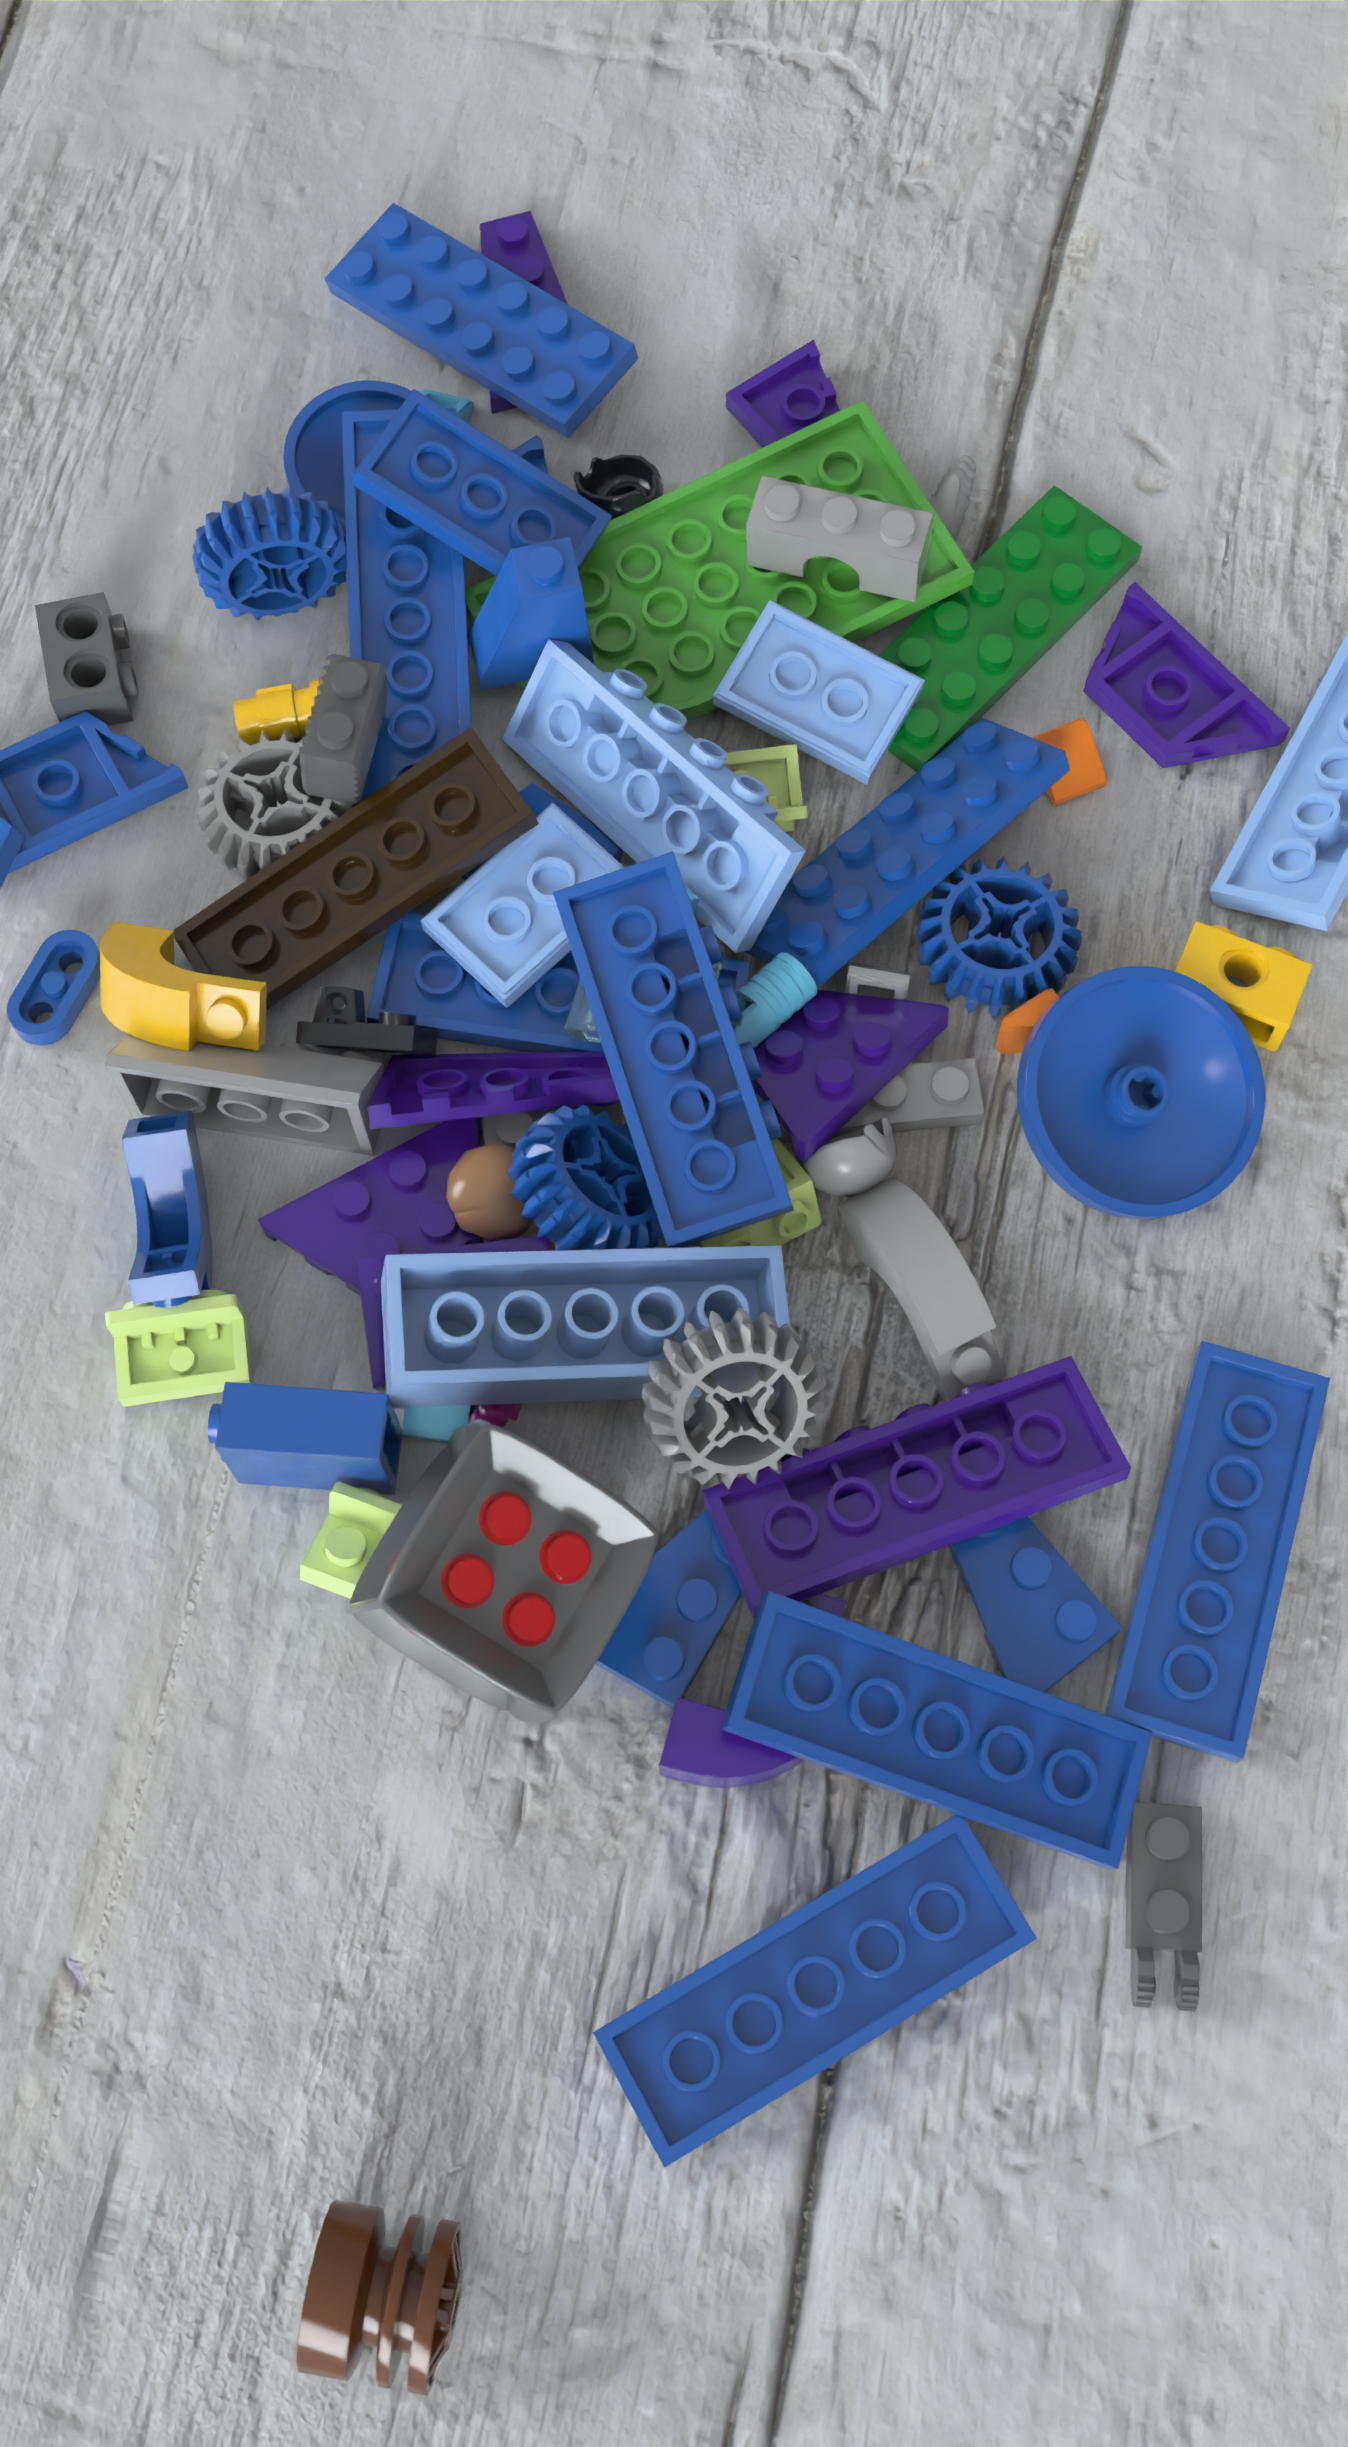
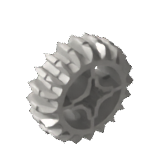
[197,729,355,880]
[642,1307,825,1489]

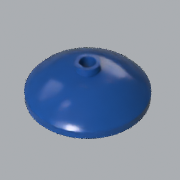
[283,380,411,530]

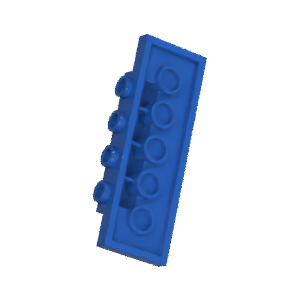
[553,851,794,1248]

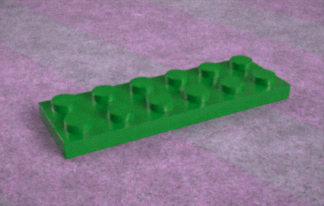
[878,485,1142,772]

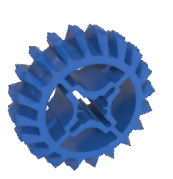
[192,487,347,620]
[915,856,1082,1018]
[507,1104,663,1251]

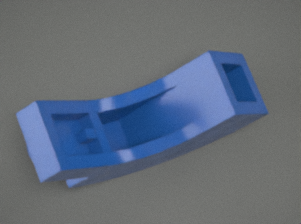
[121,1110,212,1308]

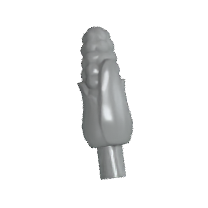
[928,455,976,542]

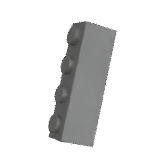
[105,1034,385,1156]

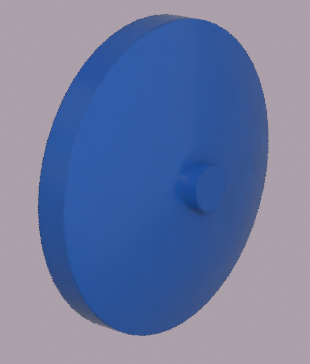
[1017,966,1265,1220]

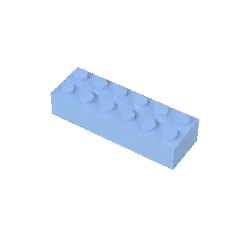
[381,1245,790,1408]

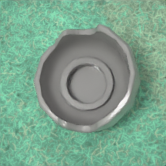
[800,1116,897,1197]

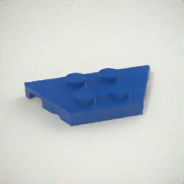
[0,711,189,874]

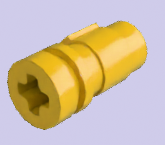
[233,679,320,746]

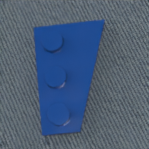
[595,1509,743,1709]
[948,1516,1123,1693]

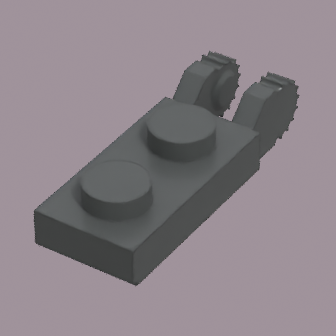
[1126,1801,1202,2012]

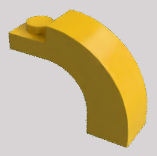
[100,922,267,1051]

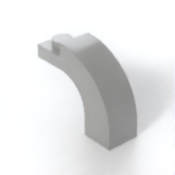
[837,1177,1007,1401]

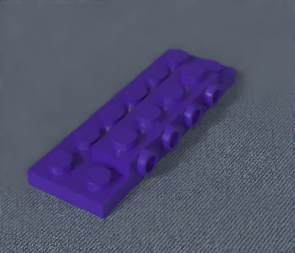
[703,1356,1131,1619]

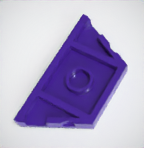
[1083,582,1290,768]
[751,990,949,1162]
[258,1117,484,1296]

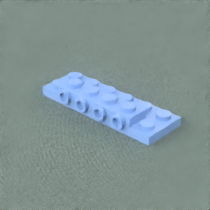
[1210,633,1348,931]
[502,639,806,953]

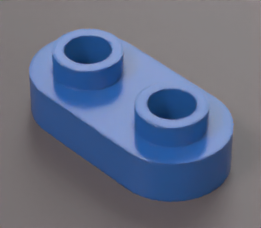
[7,930,100,1046]

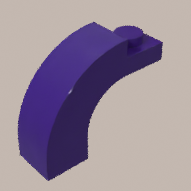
[659,1594,847,1788]

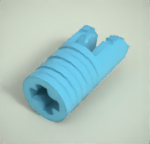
[731,952,817,1048]

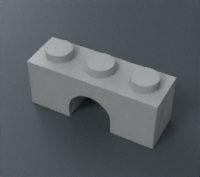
[746,476,933,602]

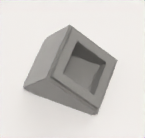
[845,962,910,1000]

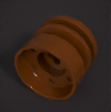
[296,2200,464,2396]

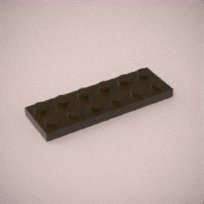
[174,727,539,1010]

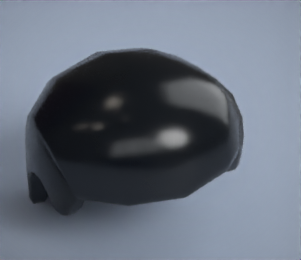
[573,454,664,520]

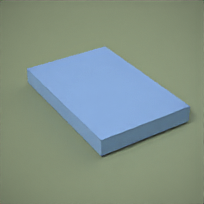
[712,600,925,785]
[420,803,625,1008]

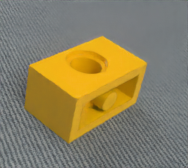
[1174,921,1313,1052]

